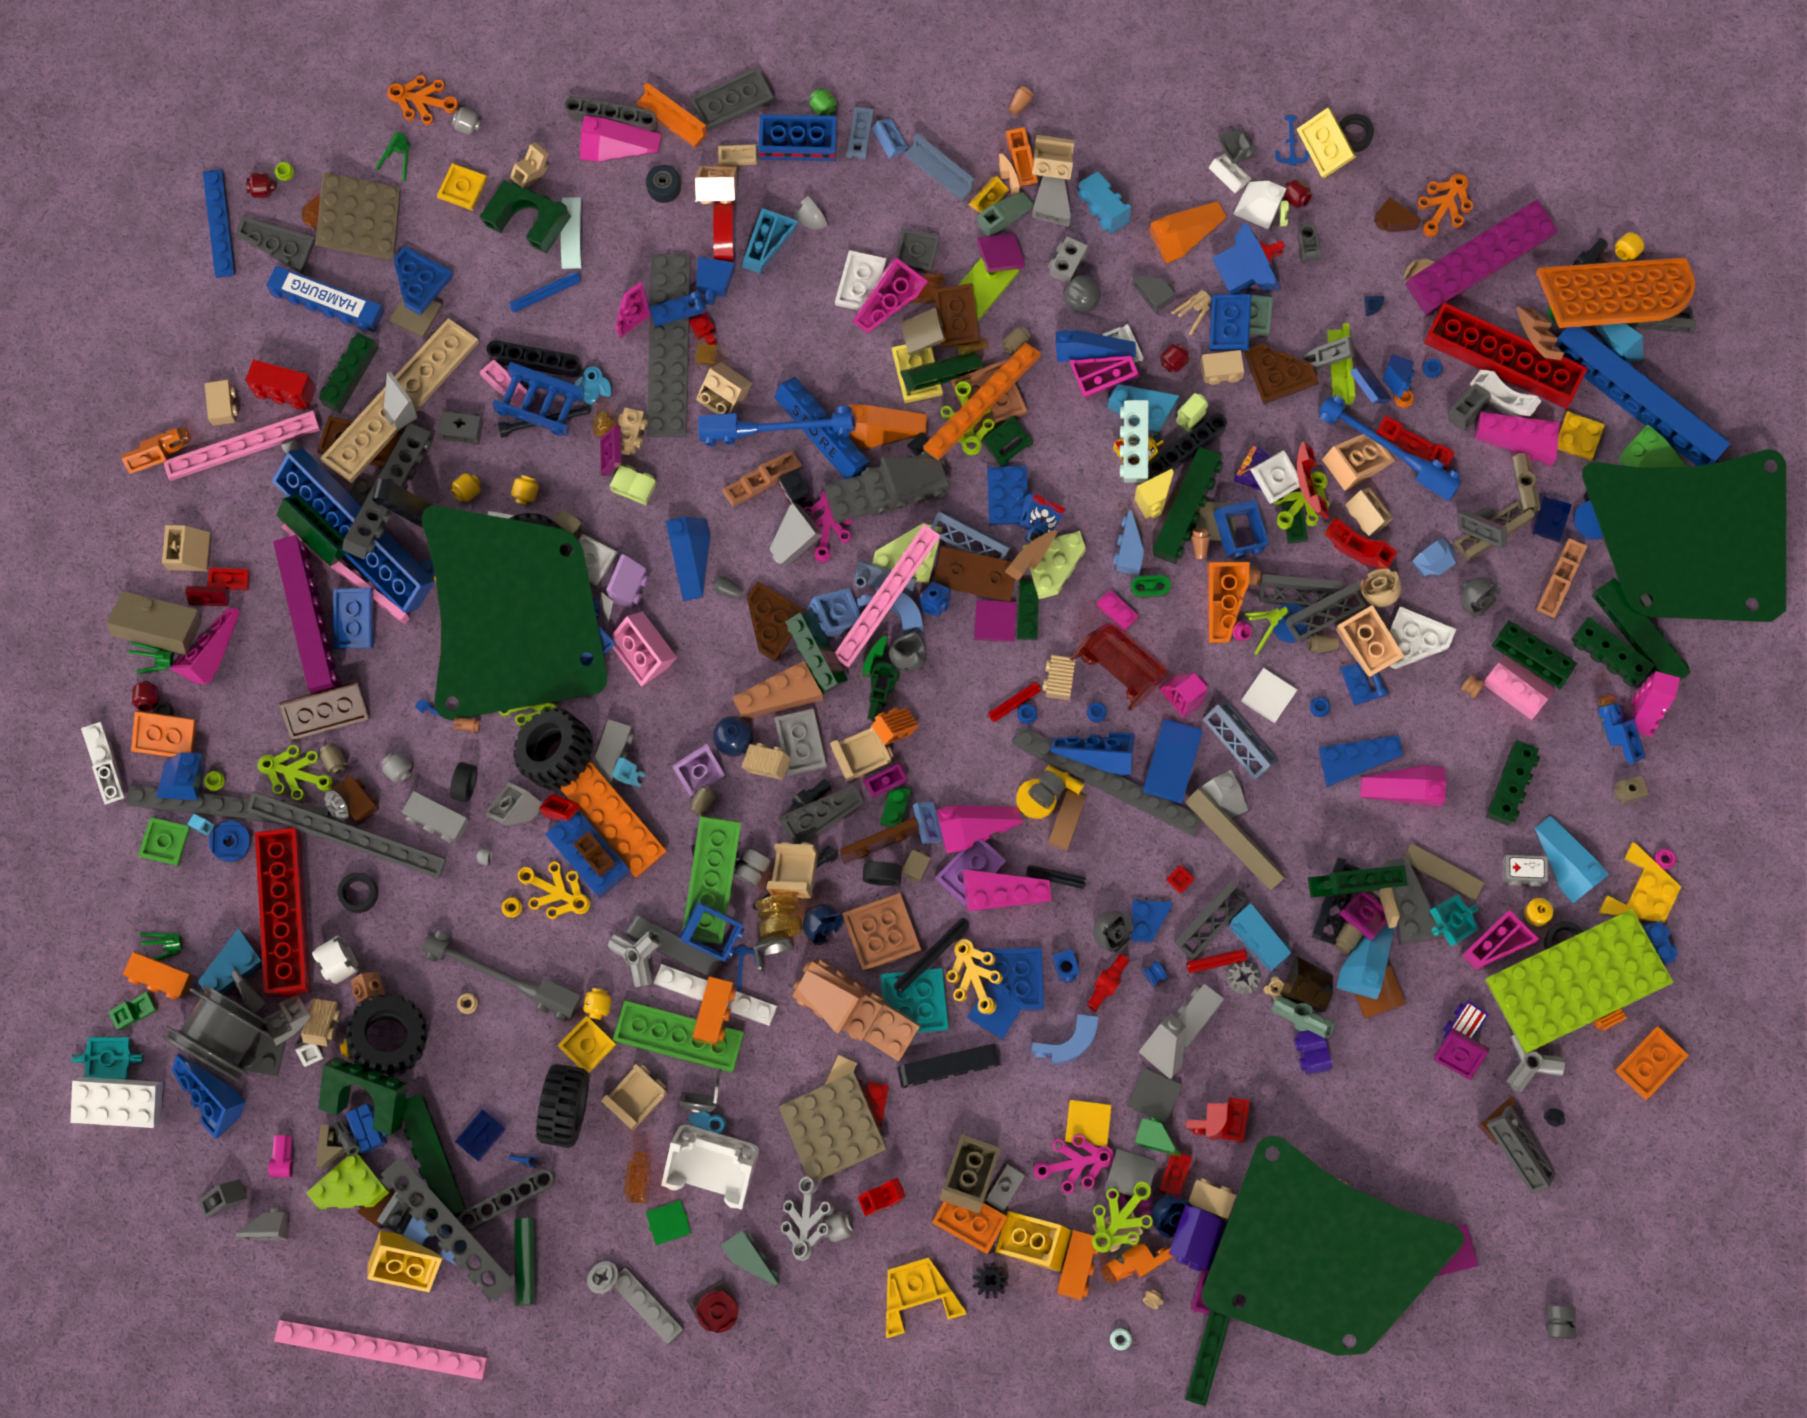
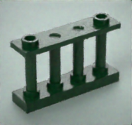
[1308,865,1408,898]

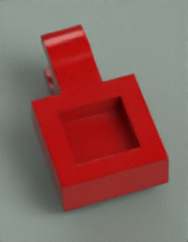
[689,313,717,348]

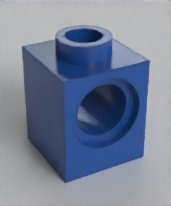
[1052,949,1080,983]

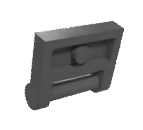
[377,1184,424,1235]

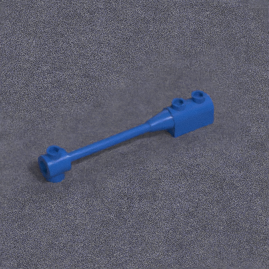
[1318,395,1463,501]
[698,406,856,446]

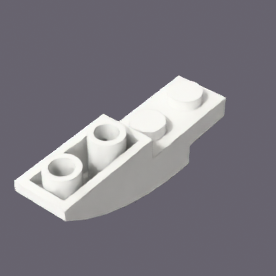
[81,722,125,805]

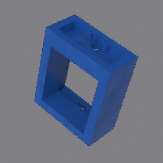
[1213,500,1269,559]
[679,900,745,962]

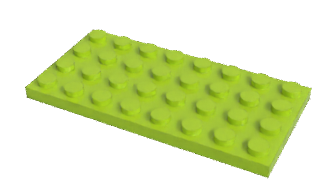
[1485,909,1674,1054]

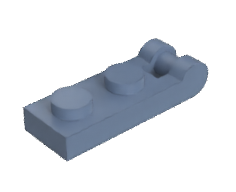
[847,107,874,160]

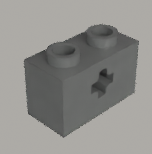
[438,410,483,445]

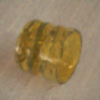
[755,894,803,939]

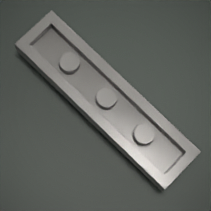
[614,1267,684,1345]

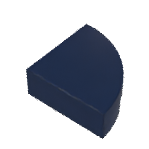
[1364,296,1384,316]

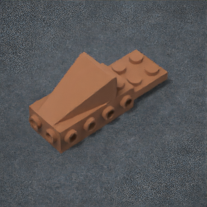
[792,958,921,1061]

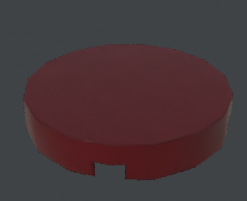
[696,1290,739,1333]

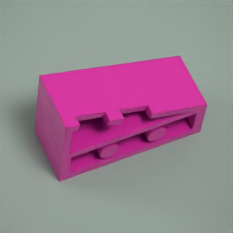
[1069,356,1141,399]
[1159,673,1208,718]
[1462,910,1540,971]

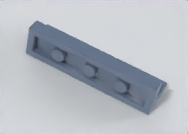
[905,133,975,201]
[931,509,1012,559]
[1203,700,1279,780]

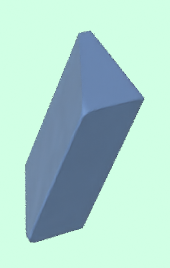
[872,118,909,159]

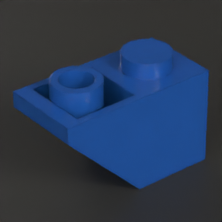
[1382,354,1415,398]

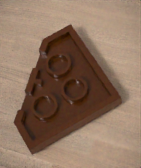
[1243,343,1319,405]
[747,581,806,662]

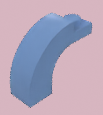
[857,587,923,635]
[1031,1014,1098,1064]

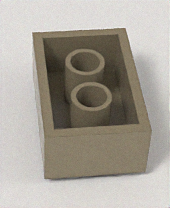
[939,1134,1001,1213]

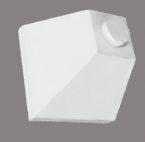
[1233,181,1286,230]

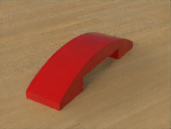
[1376,415,1455,470]
[1297,442,1330,519]

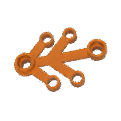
[387,75,459,125]
[1417,174,1473,237]

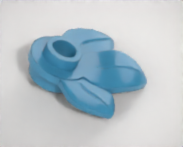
[574,366,612,405]
[688,1112,727,1134]

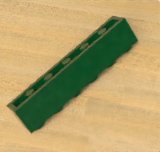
[1153,447,1224,565]
[1592,577,1691,682]
[402,1093,467,1218]

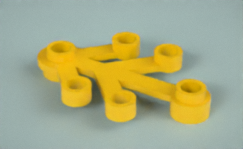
[518,862,591,920]
[946,939,1003,1014]

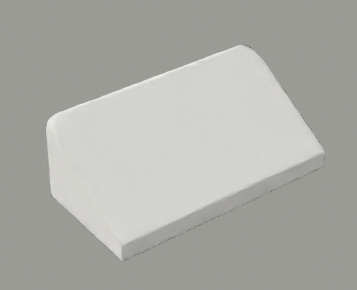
[1209,154,1251,193]

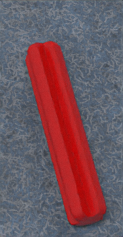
[988,682,1041,722]
[1186,949,1247,974]

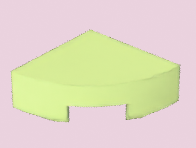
[1279,201,1289,226]

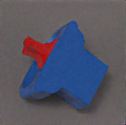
[1212,224,1285,294]

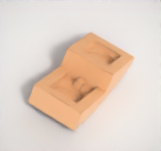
[999,154,1020,196]

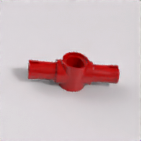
[1086,954,1130,1012]

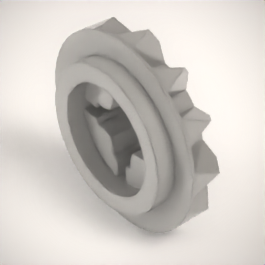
[324,791,348,821]
[1227,961,1261,995]
[587,1261,620,1295]

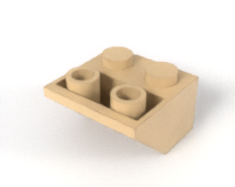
[696,362,752,414]
[162,525,211,571]

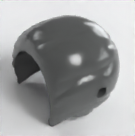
[1062,275,1101,313]
[889,632,927,671]

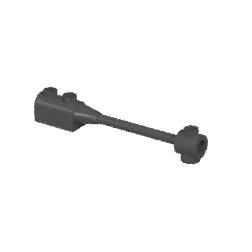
[423,930,583,1022]

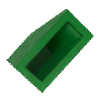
[1135,1117,1181,1157]

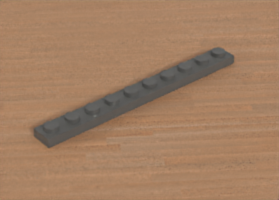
[1012,726,1202,837]
[126,785,330,824]
[246,792,446,878]

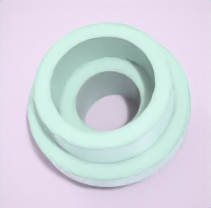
[1110,1328,1132,1350]

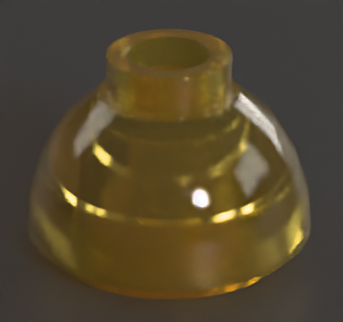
[592,410,617,437]

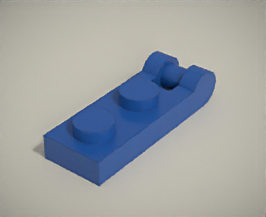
[649,291,707,327]

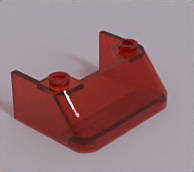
[1069,623,1168,711]

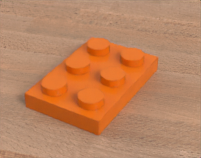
[131,711,197,757]
[1614,1026,1689,1101]
[932,1201,1008,1255]

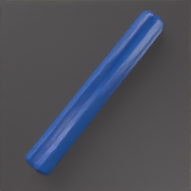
[509,272,581,313]

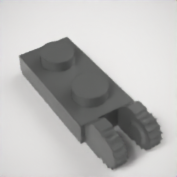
[1303,337,1355,370]

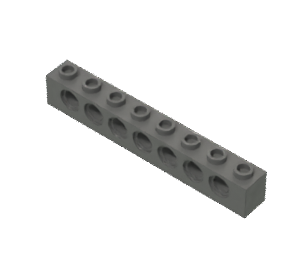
[342,423,432,559]
[381,1157,515,1301]

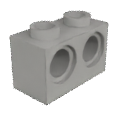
[1048,236,1088,284]

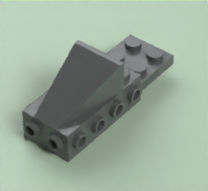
[823,451,951,524]

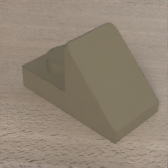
[316,1125,345,1169]

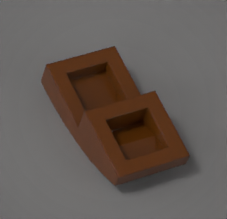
[573,831,616,878]

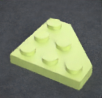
[872,523,942,584]
[1023,531,1086,599]

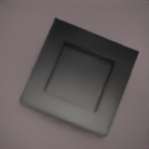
[907,432,929,456]

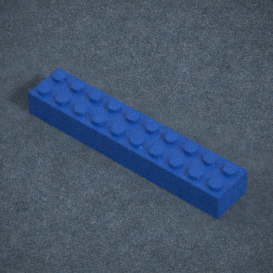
[1555,326,1730,466]
[272,448,436,613]

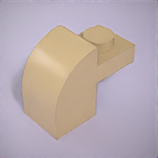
[510,142,549,189]

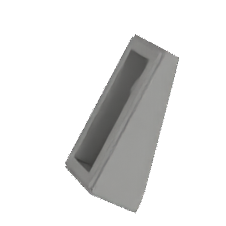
[231,970,265,1013]

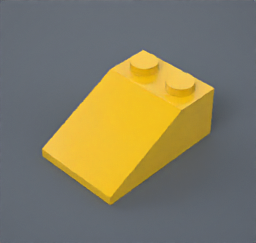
[995,1211,1073,1272]
[367,1230,442,1292]

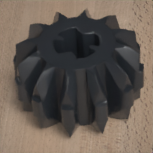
[972,1263,1008,1299]

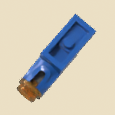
[1597,694,1646,764]

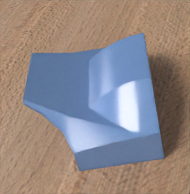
[1412,538,1456,577]

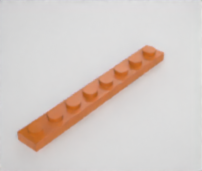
[923,342,1041,461]

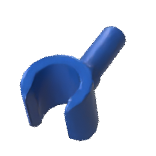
[415,699,442,717]
[509,1155,538,1168]

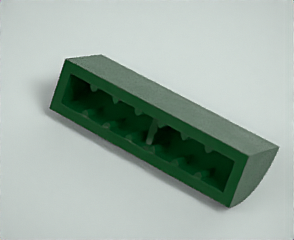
[900,352,983,393]
[276,493,347,566]
[514,1218,536,1306]

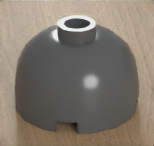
[1460,577,1501,618]
[1093,910,1133,953]

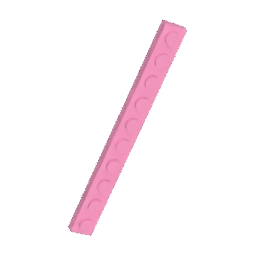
[274,1320,488,1380]

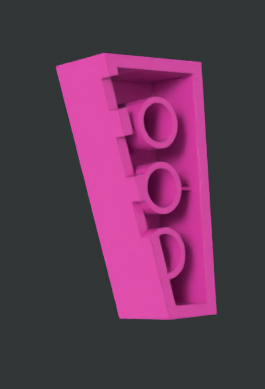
[1475,412,1560,467]
[962,870,1052,912]

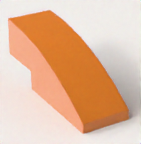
[1005,127,1038,187]

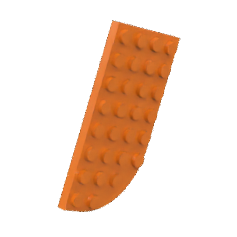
[1536,258,1695,328]

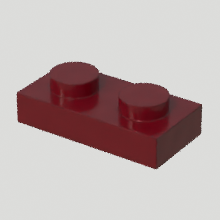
[185,586,229,606]

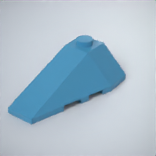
[1594,323,1644,362]
[1535,816,1609,904]
[1336,924,1394,1000]

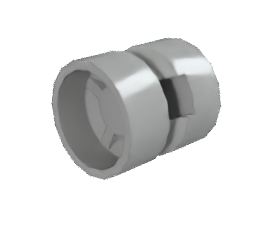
[734,849,771,887]

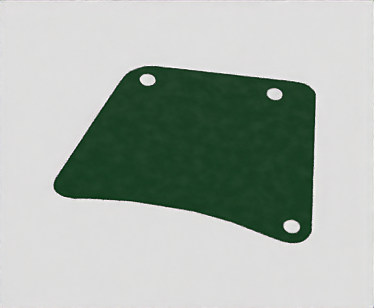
[1582,449,1786,622]
[422,505,607,720]
[1201,1136,1464,1356]

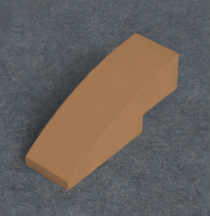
[1005,530,1058,580]
[1048,790,1087,851]

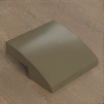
[901,307,946,356]

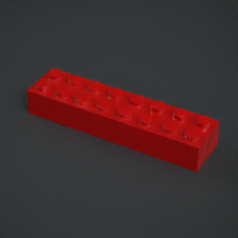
[1424,302,1588,409]
[255,828,311,998]

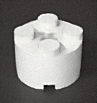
[312,935,359,984]

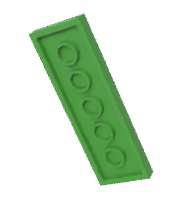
[682,816,741,944]
[613,1000,745,1073]

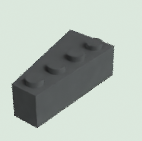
[1384,858,1444,945]

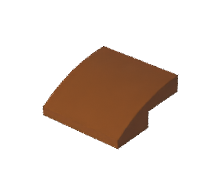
[1354,965,1406,1019]

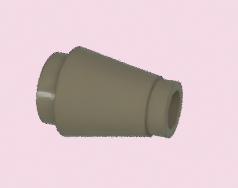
[1307,634,1339,654]

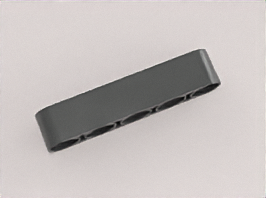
[565,96,657,132]
[625,915,722,978]
[458,1169,555,1231]

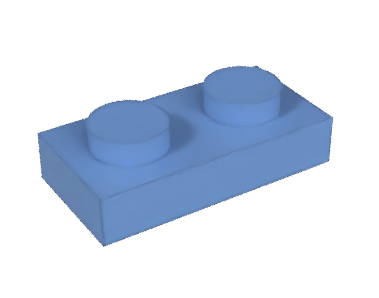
[913,802,943,844]

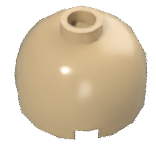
[1360,568,1402,607]

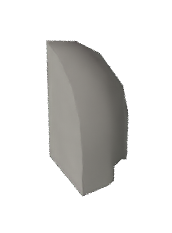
[794,196,828,229]

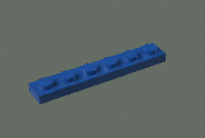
[203,169,235,278]

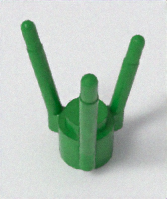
[375,132,410,181]
[127,641,173,674]
[139,932,182,961]

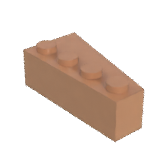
[732,661,824,720]

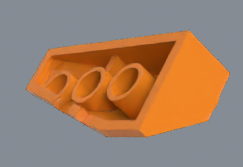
[1149,201,1227,264]
[848,404,927,450]
[1207,561,1250,643]

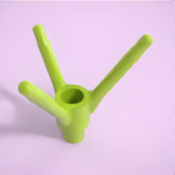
[1244,607,1289,655]

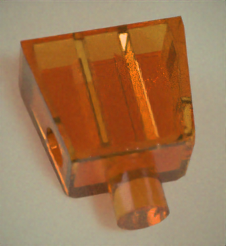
[624,1151,651,1204]

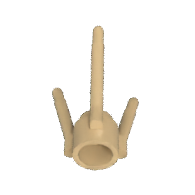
[1171,290,1211,335]

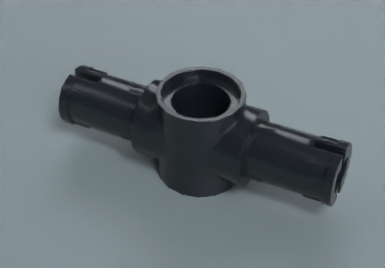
[1573,238,1608,265]
[779,778,832,821]

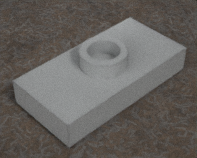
[985,1165,1025,1212]

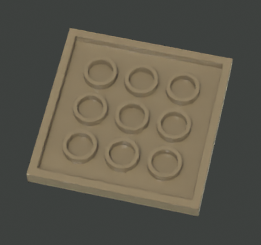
[315,172,400,260]
[779,1072,888,1184]

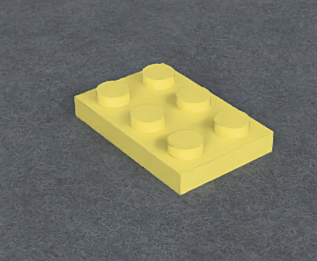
[1297,108,1356,178]
[891,344,943,403]

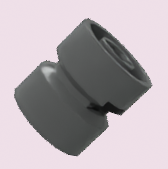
[1028,770,1066,809]
[1548,1306,1576,1339]

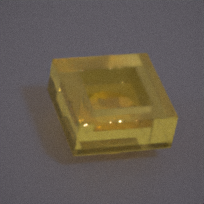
[695,343,717,366]

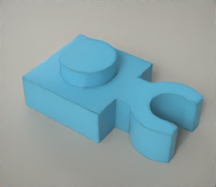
[612,757,645,787]

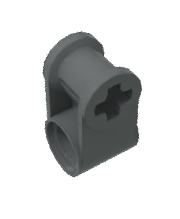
[1297,223,1321,263]

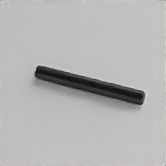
[894,918,969,994]

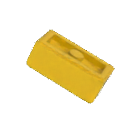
[968,176,1009,213]

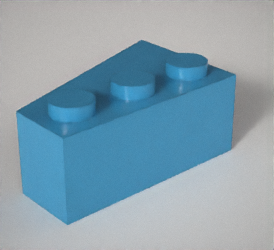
[1077,171,1131,234]
[742,208,798,274]
[1107,384,1179,434]
[1229,903,1291,972]
[198,929,263,995]

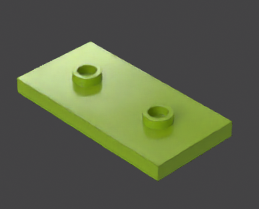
[959,257,1020,322]

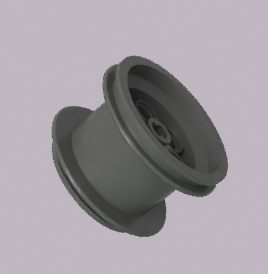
[162,984,272,1083]

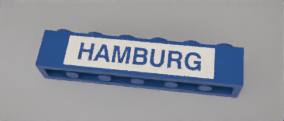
[266,266,384,332]

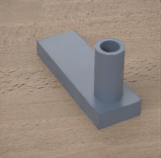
[854,560,917,598]

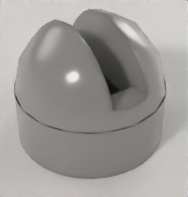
[281,439,298,454]
[476,848,492,866]

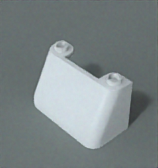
[661,1125,759,1209]

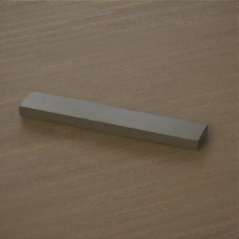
[1185,787,1286,891]

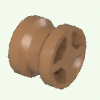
[1460,674,1485,699]

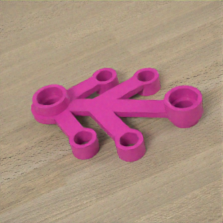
[804,491,853,563]
[1033,1134,1114,1194]

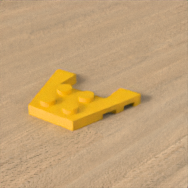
[1598,842,1681,924]
[886,1257,966,1339]

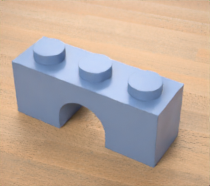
[403,1216,467,1265]

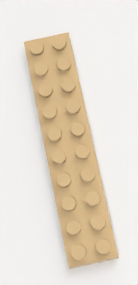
[320,318,479,483]

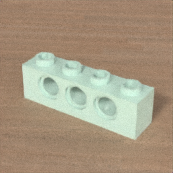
[1120,400,1148,483]

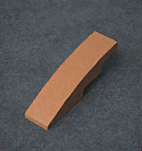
[1517,306,1564,360]
[722,451,802,507]
[1536,538,1587,619]

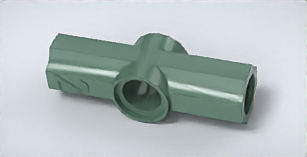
[1272,996,1335,1039]

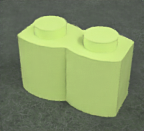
[1176,393,1208,432]
[610,465,656,505]

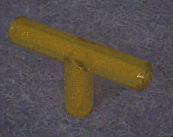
[956,341,988,355]

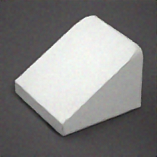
[295,1042,323,1067]

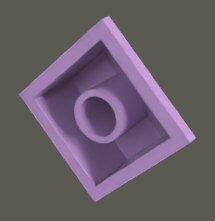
[606,554,649,609]

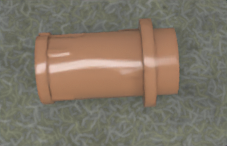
[454,717,480,733]

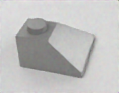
[384,371,417,430]
[1193,770,1248,819]
[484,782,543,826]
[236,1209,289,1241]

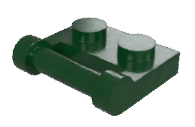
[981,416,1033,467]

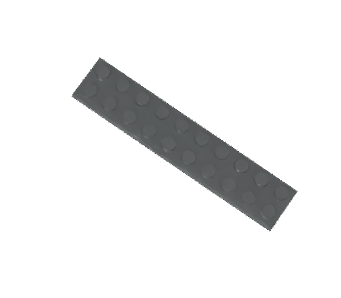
[647,254,691,437]

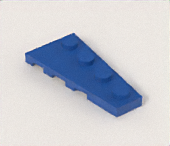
[1319,735,1403,788]

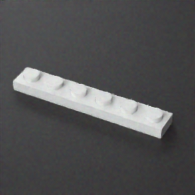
[654,964,777,1026]

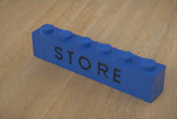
[774,377,870,480]

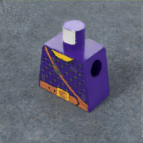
[1234,444,1271,491]

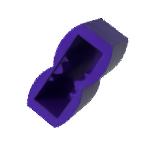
[1294,1030,1332,1075]

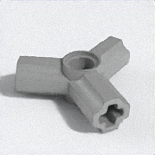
[608,929,663,987]
[1506,1035,1565,1093]

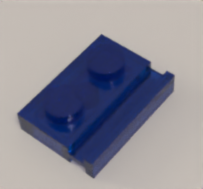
[1532,496,1572,543]
[455,1109,506,1162]

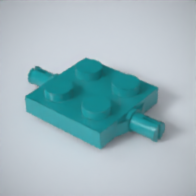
[1429,894,1480,946]
[71,1037,144,1080]

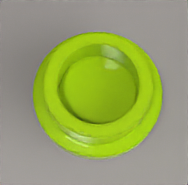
[275,162,294,181]
[204,771,225,791]

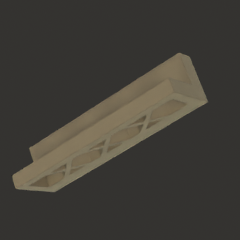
[1453,501,1535,563]

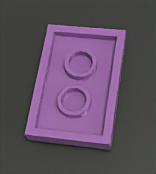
[935,839,1007,907]

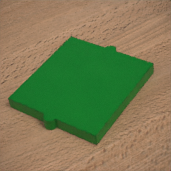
[646,1200,691,1246]

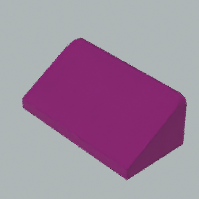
[863,763,909,799]

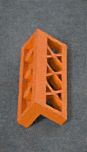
[637,83,707,148]

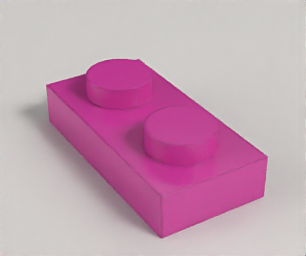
[1096,590,1139,631]

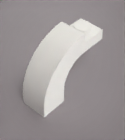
[1470,370,1541,417]

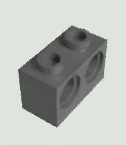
[1449,383,1491,432]

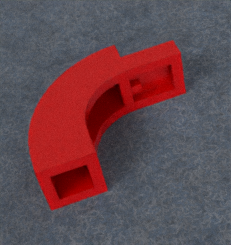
[713,201,735,262]
[1324,518,1397,569]

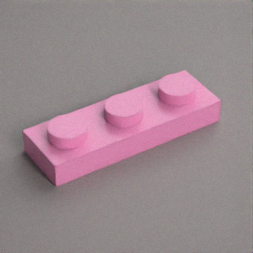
[480,360,535,408]

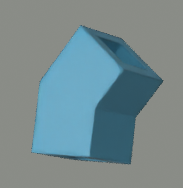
[187,814,214,836]

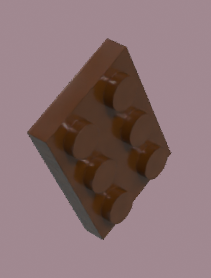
[934,283,980,348]

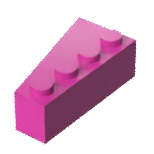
[1631,671,1680,737]

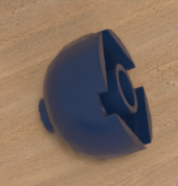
[713,716,753,757]
[803,904,844,945]
[1150,1193,1193,1238]

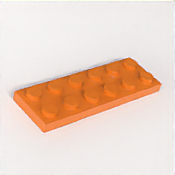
[560,760,668,878]

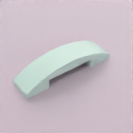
[561,197,582,269]

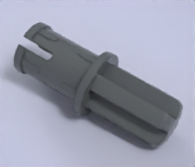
[334,1121,360,1156]

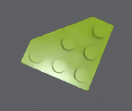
[306,1153,389,1209]

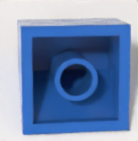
[156,752,205,801]

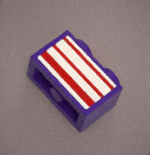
[1443,1000,1489,1039]

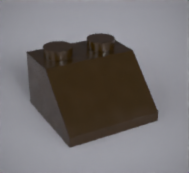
[1280,957,1333,1013]

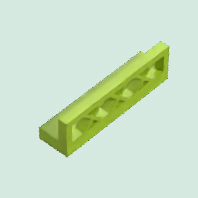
[1327,323,1356,405]

